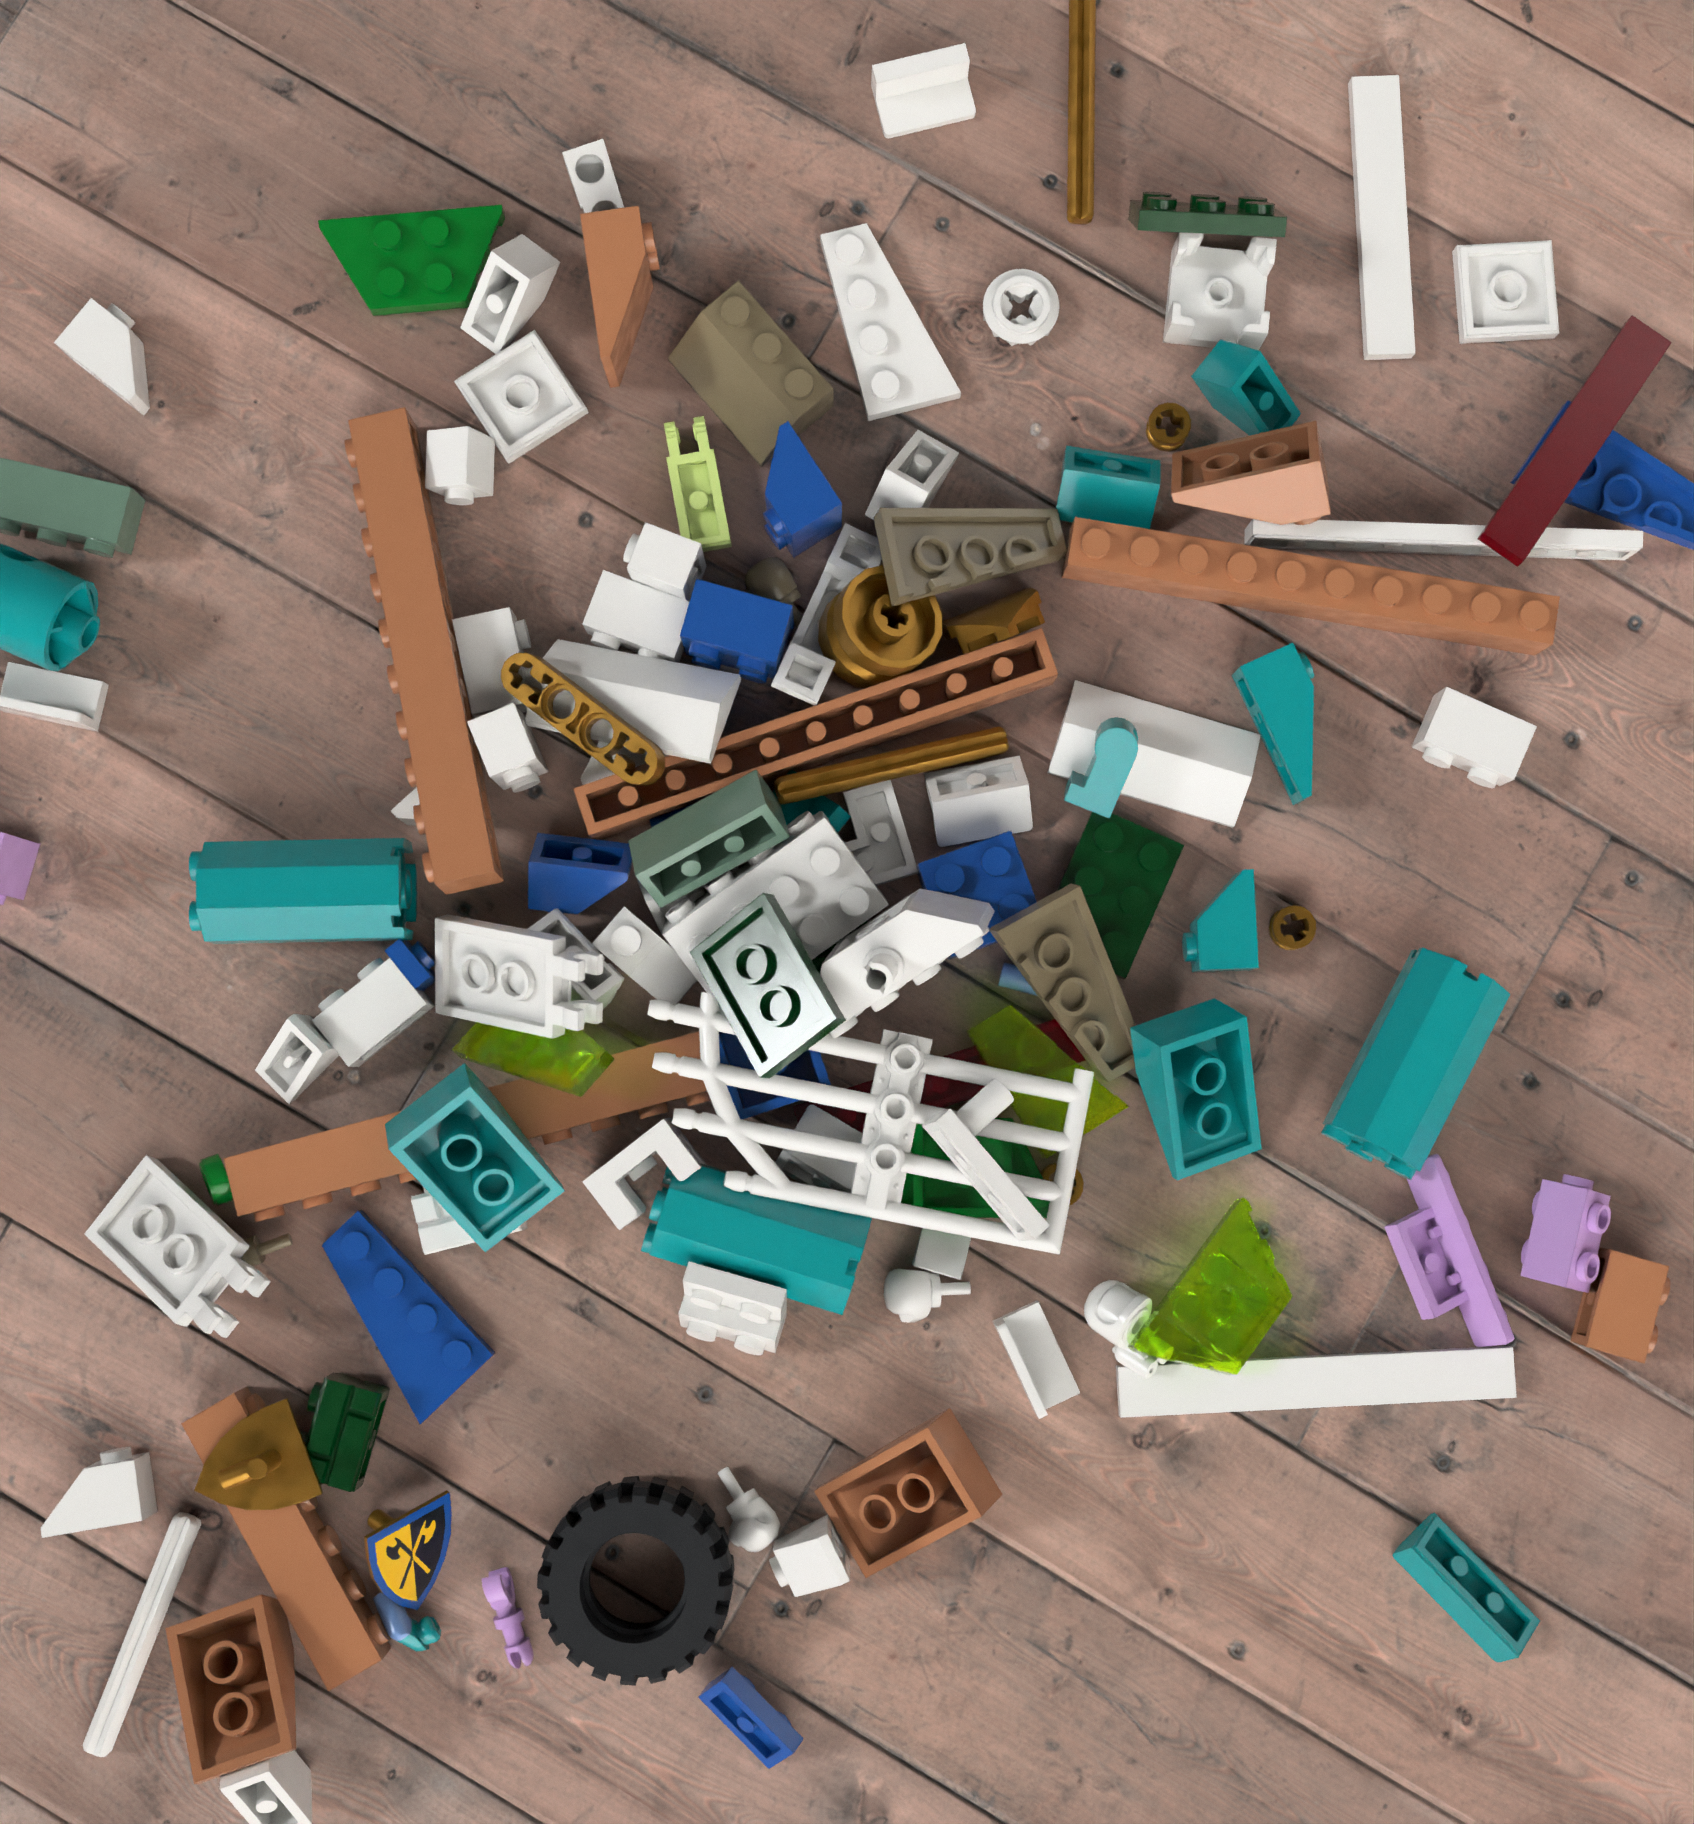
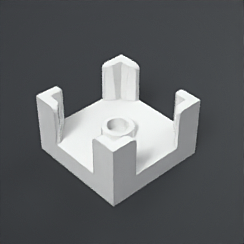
[1163,232,1277,350]
[582,1118,706,1230]

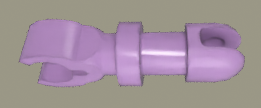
[482,1567,534,1669]

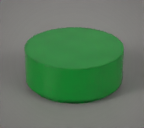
[199,1153,233,1206]

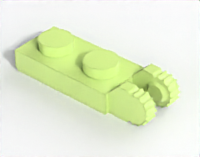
[664,416,732,552]

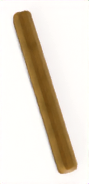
[1067,0,1096,224]
[774,726,1009,804]

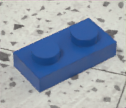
[698,1666,804,1769]

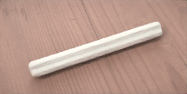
[83,1512,201,1757]

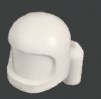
[1084,1280,1173,1380]

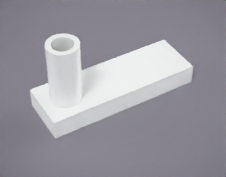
[922,1079,1050,1241]

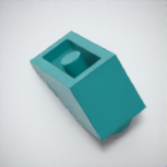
[1191,339,1301,436]
[1182,869,1259,972]

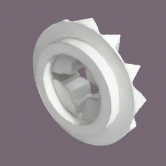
[983,269,1059,346]

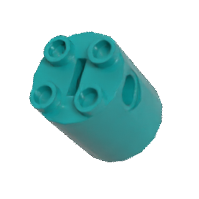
[0,544,100,672]

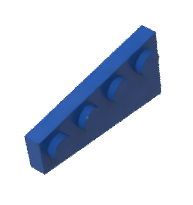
[1510,400,1694,550]
[322,1210,495,1424]

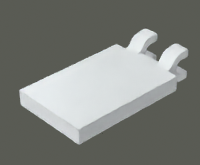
[435,914,603,1039]
[84,1155,271,1338]

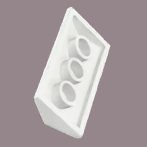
[525,639,741,764]
[1048,680,1261,828]

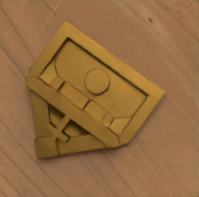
[942,587,1045,655]

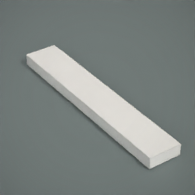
[1348,75,1415,360]

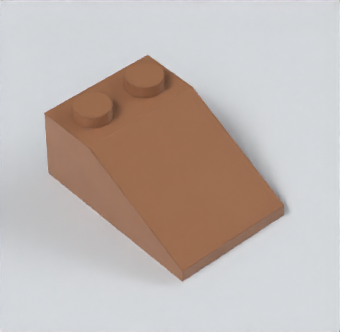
[580,206,660,388]
[1171,421,1331,525]
[814,1408,1003,1578]
[165,1594,296,1784]

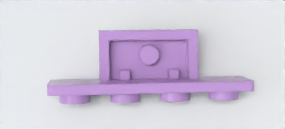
[1384,1154,1514,1347]

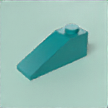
[1231,643,1314,805]

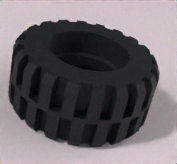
[537,1476,735,1686]

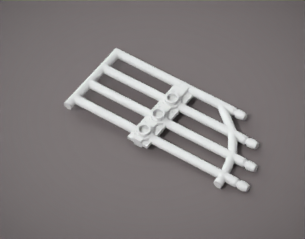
[647,992,1094,1255]

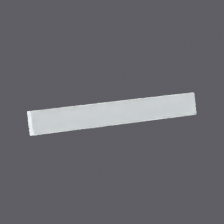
[1244,519,1643,561]
[1116,1346,1517,1418]

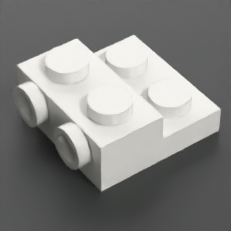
[678,1262,787,1355]

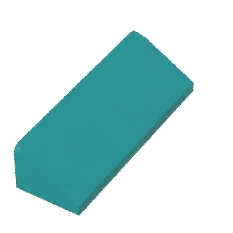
[1392,1512,1540,1662]

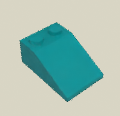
[1130,998,1262,1181]
[385,1063,565,1252]

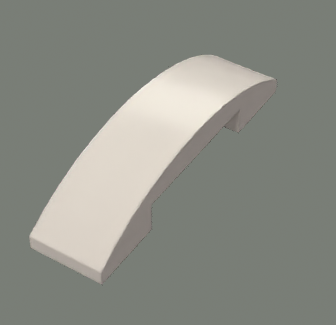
[771,523,882,706]

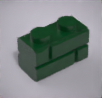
[301,1372,390,1492]

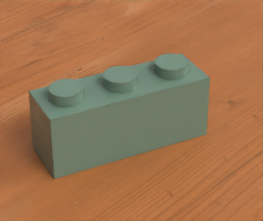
[0,458,146,558]
[628,770,790,908]

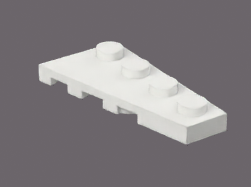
[820,223,961,421]

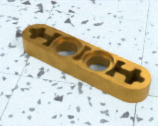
[501,653,665,785]

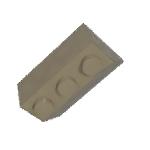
[668,280,834,467]

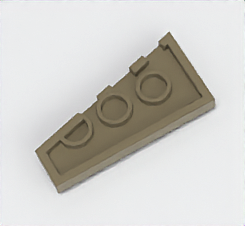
[873,508,1067,606]
[989,884,1136,1082]

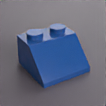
[762,421,842,558]

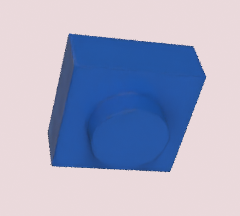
[384,939,435,991]

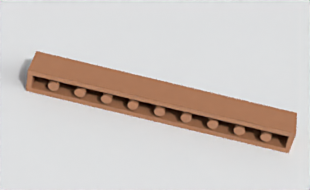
[345,407,505,895]
[1062,517,1560,656]
[573,628,1058,840]
[223,1031,711,1222]

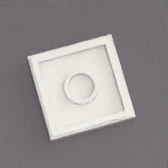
[1452,240,1559,344]
[454,330,588,464]

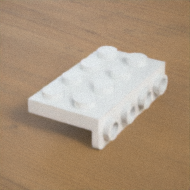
[662,811,889,1012]

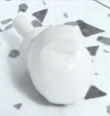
[884,1269,971,1323]
[717,1467,780,1552]

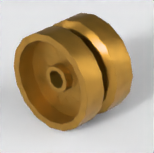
[818,565,942,688]

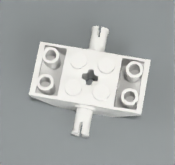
[820,888,995,1038]

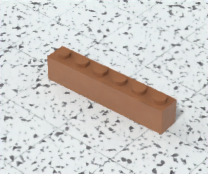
[181,1387,391,1691]

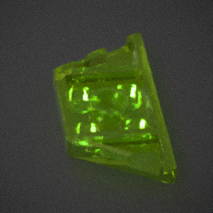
[1128,1197,1293,1375]

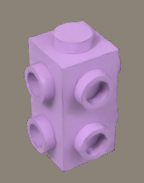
[1520,1174,1611,1293]

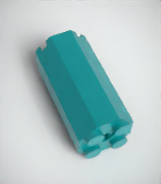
[189,838,417,944]
[1321,947,1510,1180]
[641,1163,872,1315]

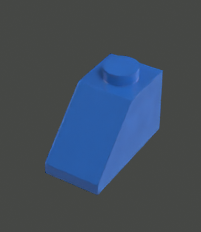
[528,833,632,915]

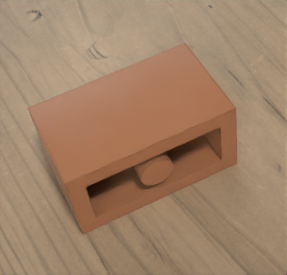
[1570,1247,1670,1364]

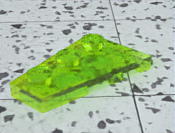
[966,1005,1129,1159]
[451,1022,615,1097]

